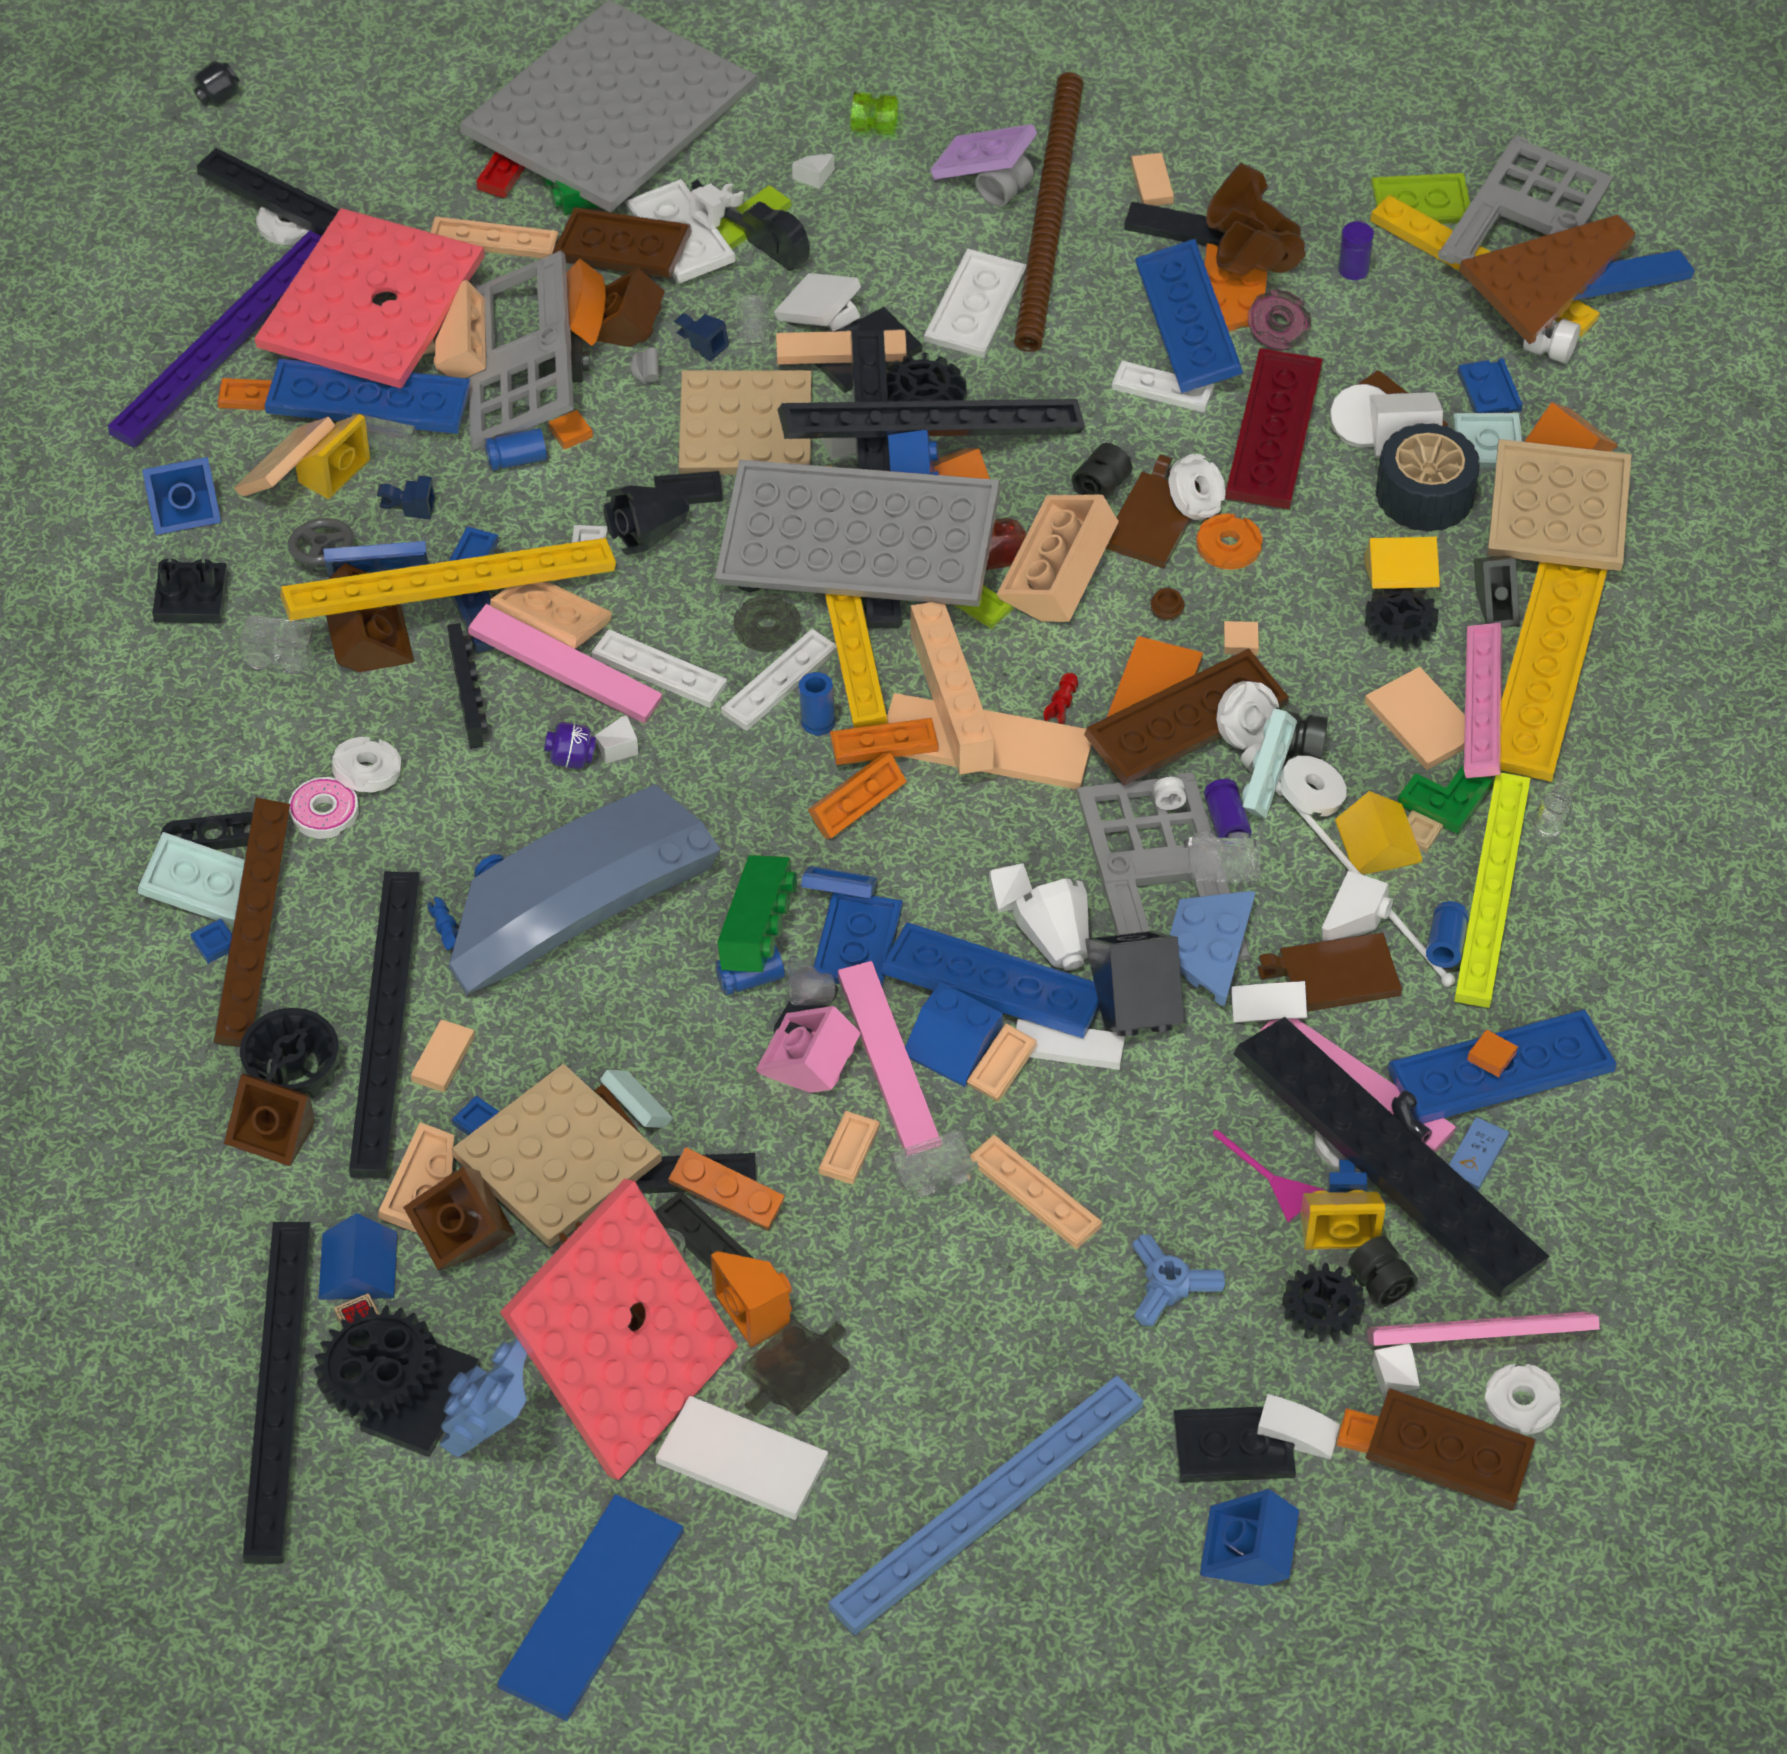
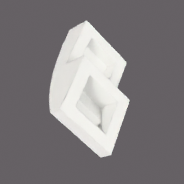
[1231,981,1307,1023]
[1257,1394,1340,1459]

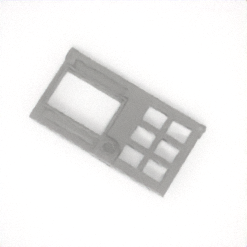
[1438,135,1613,264]
[468,251,574,451]
[1076,772,1251,963]

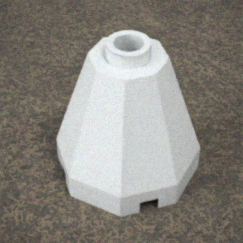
[1012,878,1089,971]

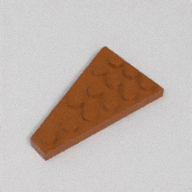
[1459,214,1636,344]

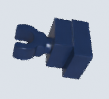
[674,313,729,362]
[377,476,436,520]

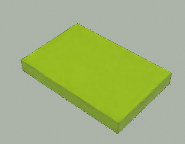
[1371,173,1471,227]

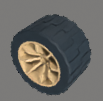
[1376,423,1480,532]

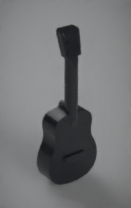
[691,179,810,271]

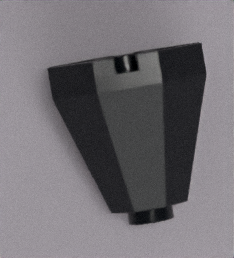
[603,485,689,555]

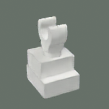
[689,183,744,230]

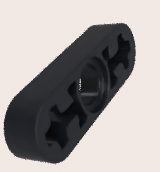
[161,812,253,850]

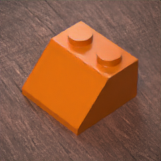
[711,1251,792,1348]

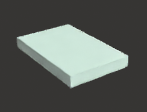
[138,832,244,925]

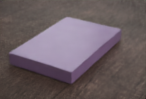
[930,124,1037,179]

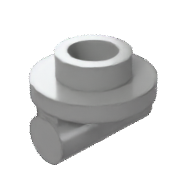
[630,347,659,384]

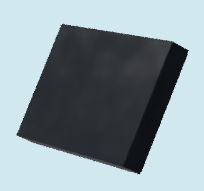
[816,307,922,393]
[359,1343,480,1457]
[1173,1406,1296,1483]

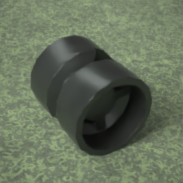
[1072,442,1133,500]
[1286,711,1328,760]
[1348,1236,1418,1308]

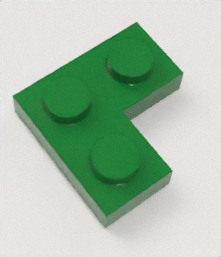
[1398,765,1493,834]

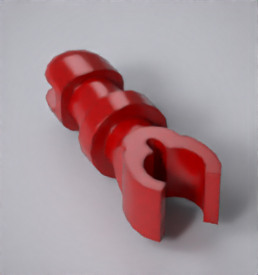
[1043,672,1078,724]

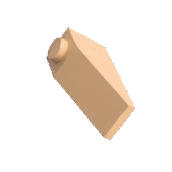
[434,279,486,378]

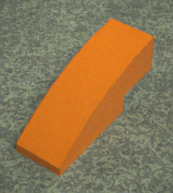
[566,258,606,346]

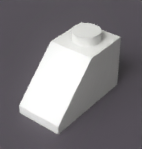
[1322,870,1393,941]

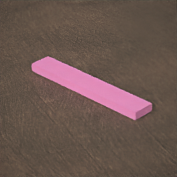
[468,604,662,723]
[1464,622,1502,778]
[837,961,941,1156]
[1260,1019,1456,1153]
[1367,1311,1600,1346]

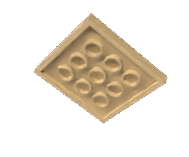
[679,370,811,475]
[1487,439,1632,571]
[452,1063,662,1248]

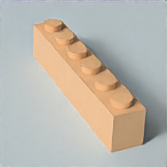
[910,602,994,775]

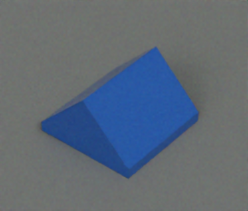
[142,457,221,535]
[319,1213,397,1300]

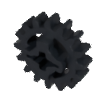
[1364,588,1439,650]
[1282,1263,1365,1342]

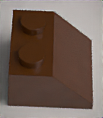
[597,268,665,347]
[403,1166,515,1271]

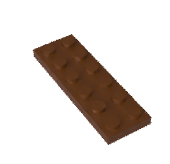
[1084,649,1289,785]

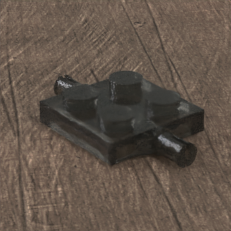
[741,1319,850,1416]

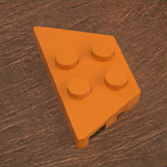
[1204,243,1268,332]

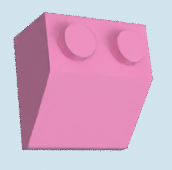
[756,1006,861,1093]

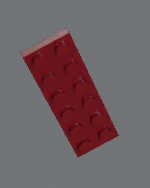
[1225,348,1323,510]

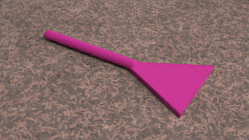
[1213,1130,1325,1222]

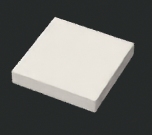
[774,273,861,326]

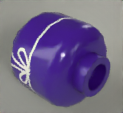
[544,722,596,769]

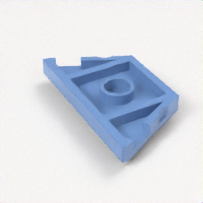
[1170,891,1255,1006]

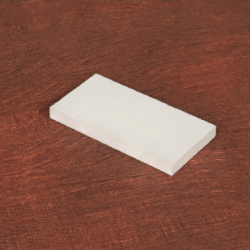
[625,179,735,284]
[924,249,1026,358]
[656,1396,828,1520]

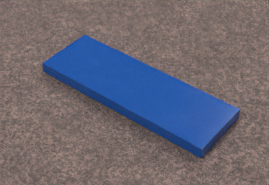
[1135,239,1243,393]
[265,359,471,434]
[881,922,1100,1038]
[1387,1009,1616,1123]
[497,1494,684,1722]

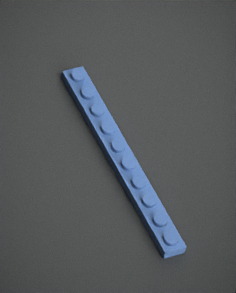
[828,1375,1143,1636]

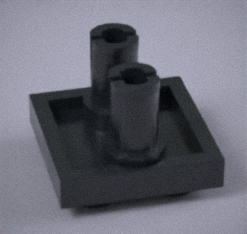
[152,559,228,623]

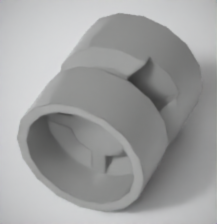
[975,154,1034,207]

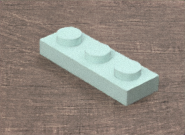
[1242,708,1297,819]

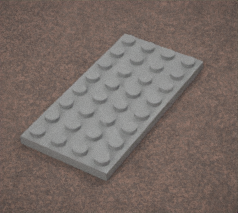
[715,460,1001,607]

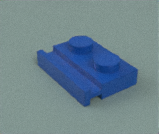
[1458,358,1523,413]

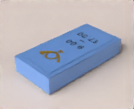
[1449,1117,1509,1191]

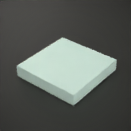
[1453,413,1522,468]

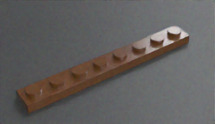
[213,797,290,1047]

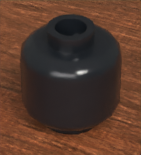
[193,61,240,107]

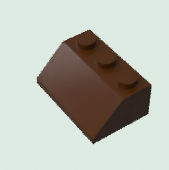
[326,563,414,672]

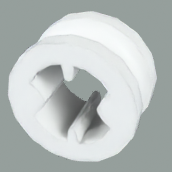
[1153,777,1186,810]

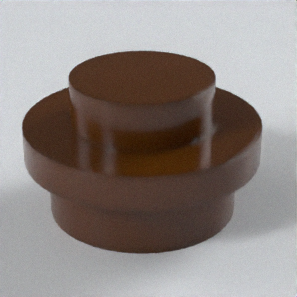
[1150,588,1184,620]

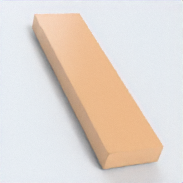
[430,216,559,258]
[776,330,906,364]
[968,1135,1102,1250]

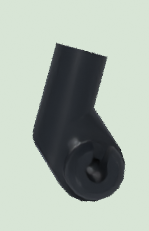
[1391,1091,1432,1143]

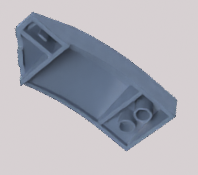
[448,784,721,995]

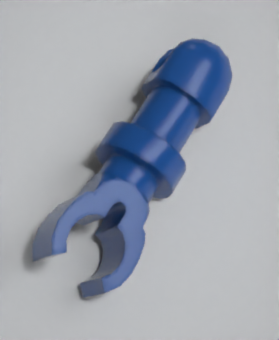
[427,896,458,951]

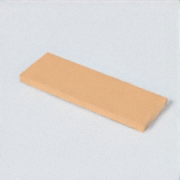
[887,693,1092,790]

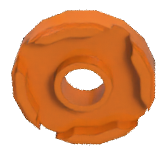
[1196,513,1263,570]

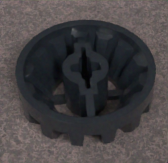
[886,352,966,401]
[240,1008,341,1098]

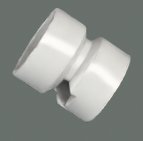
[1523,319,1581,364]

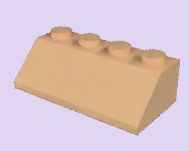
[997,495,1119,622]

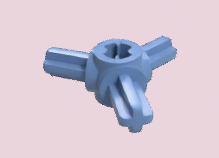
[1132,1234,1225,1327]

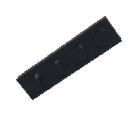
[447,623,489,749]

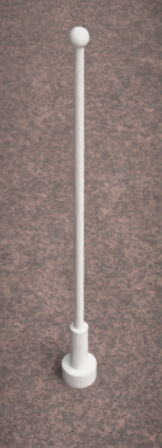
[1240,743,1455,987]

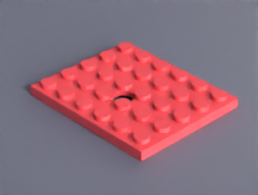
[254,208,485,389]
[500,1178,738,1480]

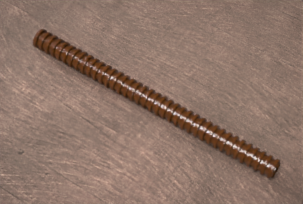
[1014,72,1084,352]

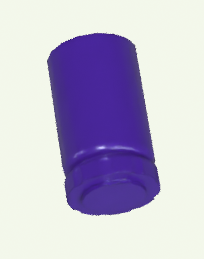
[1338,221,1374,280]
[1204,779,1252,846]

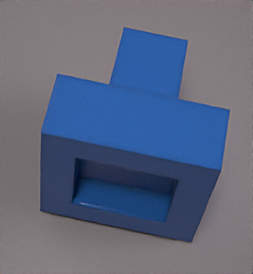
[1327,1160,1367,1193]

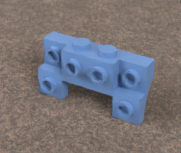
[439,1338,527,1457]

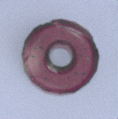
[1247,289,1311,351]
[734,595,800,652]

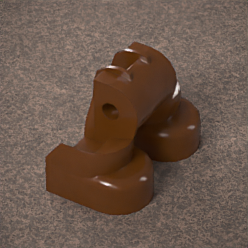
[1206,162,1306,276]

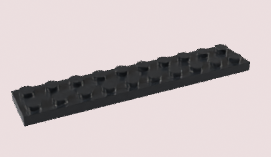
[1233,1017,1550,1297]

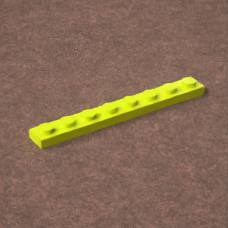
[1454,773,1531,1008]

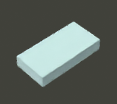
[600,1069,673,1128]

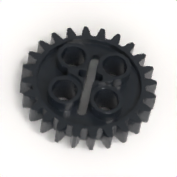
[314,1305,439,1420]

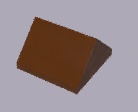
[224,1073,315,1166]

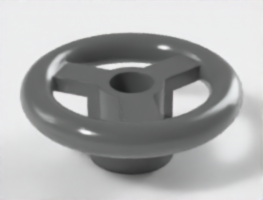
[288,518,354,567]

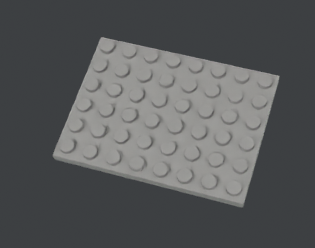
[460,0,757,212]

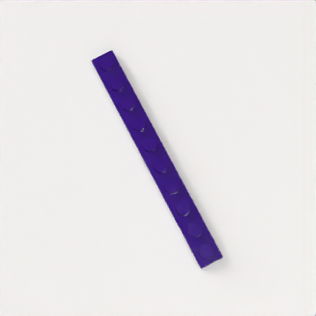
[108,231,322,448]

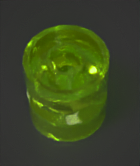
[851,91,898,135]

